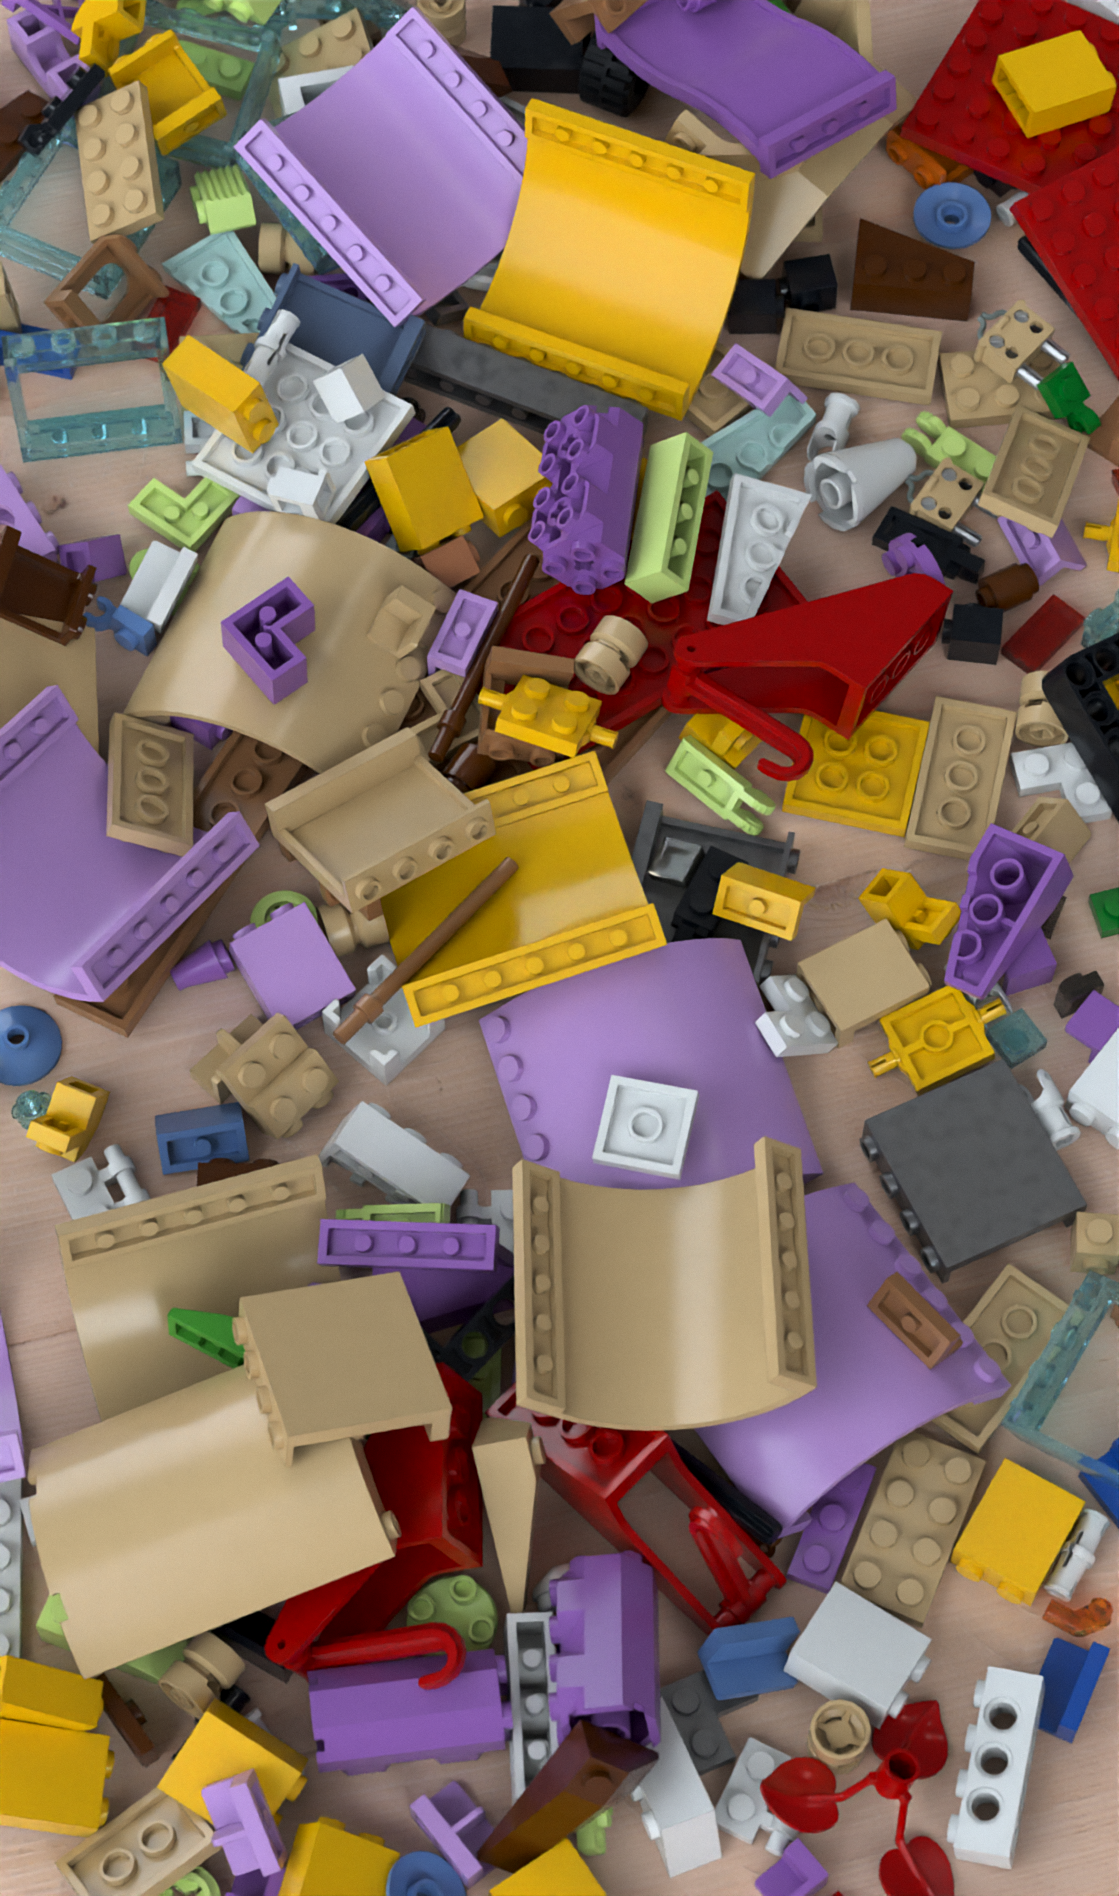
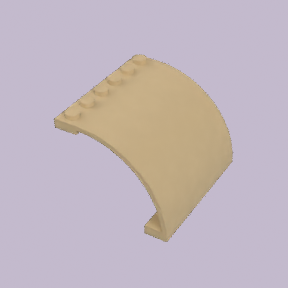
[123,511,457,774]
[512,1136,817,1431]
[55,1154,366,1441]

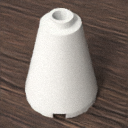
[804,438,916,531]

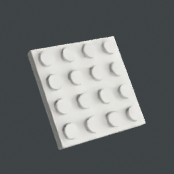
[191,343,416,524]

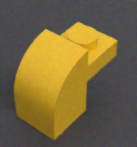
[71,0,146,78]
[678,714,762,770]
[858,868,961,950]
[26,1076,110,1162]

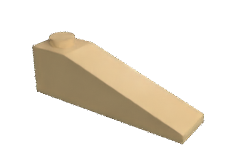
[472,1417,546,1613]

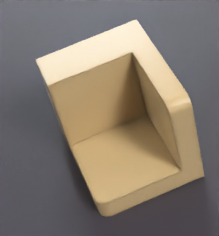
[367,585,436,659]

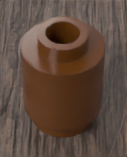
[975,563,1039,613]
[441,742,496,794]

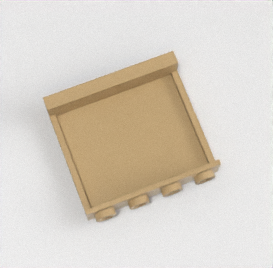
[0,614,99,754]
[265,727,496,914]
[232,1271,452,1468]

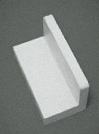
[120,541,198,634]

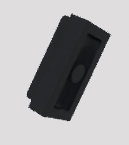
[207,1610,294,1684]

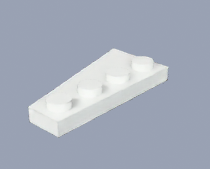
[707,473,812,625]

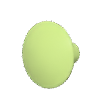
[406,1575,498,1657]

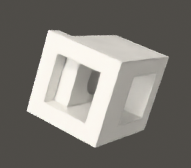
[267,466,337,521]

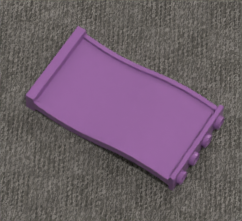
[594,0,897,179]

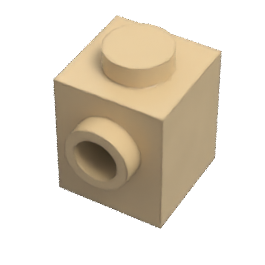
[1070,1212,1119,1275]

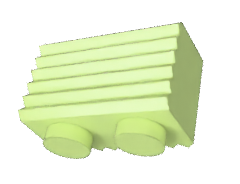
[189,163,256,235]

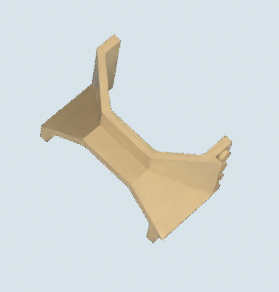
[663,0,918,280]

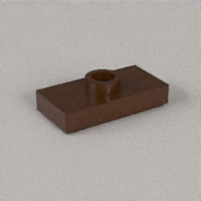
[95,1672,159,1767]

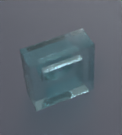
[986,1008,1047,1069]

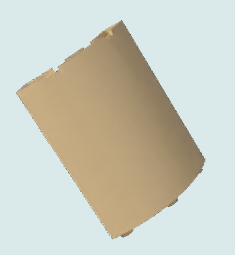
[28,1364,401,1680]

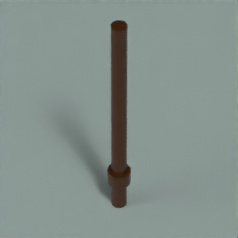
[428,554,540,763]

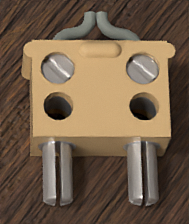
[974,300,1070,390]
[905,457,998,548]

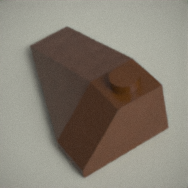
[476,1719,660,1874]

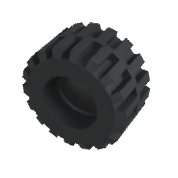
[579,30,650,117]

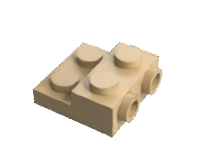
[215,1013,340,1139]

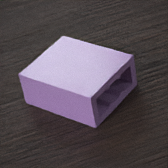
[229,902,356,1030]

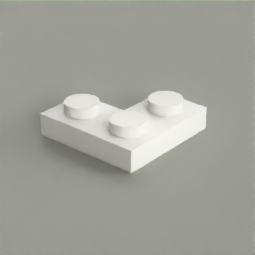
[1009,742,1112,823]
[755,974,838,1057]

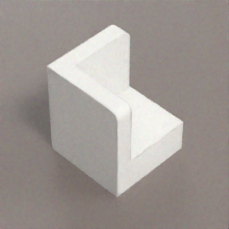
[313,354,385,424]

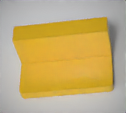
[712,862,816,941]

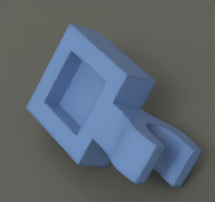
[83,596,157,657]

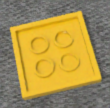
[782,711,930,837]

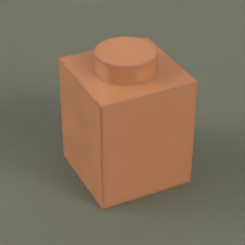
[411,535,480,588]

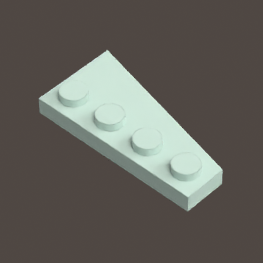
[162,230,277,334]
[701,395,816,501]

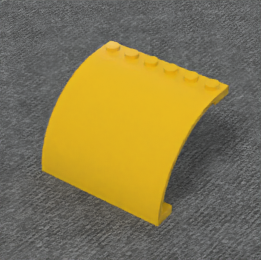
[464,98,755,421]
[380,750,667,1028]

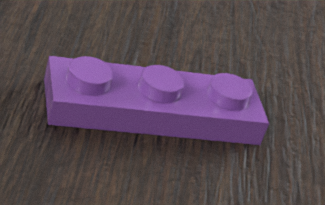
[786,1463,877,1594]

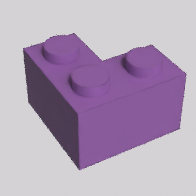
[221,576,315,705]

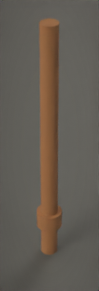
[333,857,519,1045]

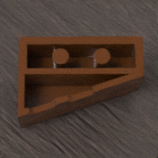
[850,218,975,321]

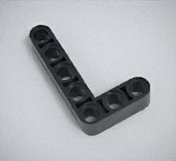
[1042,633,1119,822]
[421,1272,515,1382]

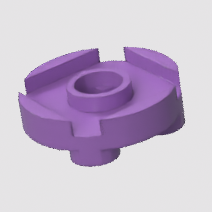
[882,532,946,586]

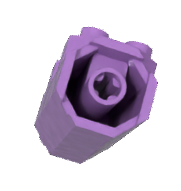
[528,405,644,595]
[549,1551,661,1748]
[308,1648,513,1776]

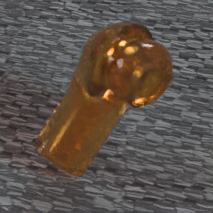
[1042,1597,1113,1637]

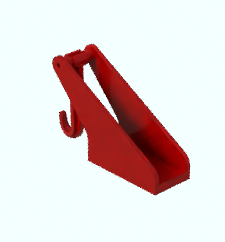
[661,573,954,782]
[265,1362,483,1690]
[484,1381,787,1637]

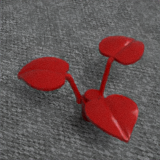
[760,1700,954,1896]

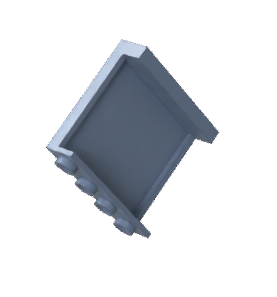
[240,263,426,396]

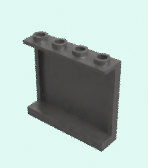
[631,800,800,990]
[860,1059,1087,1284]

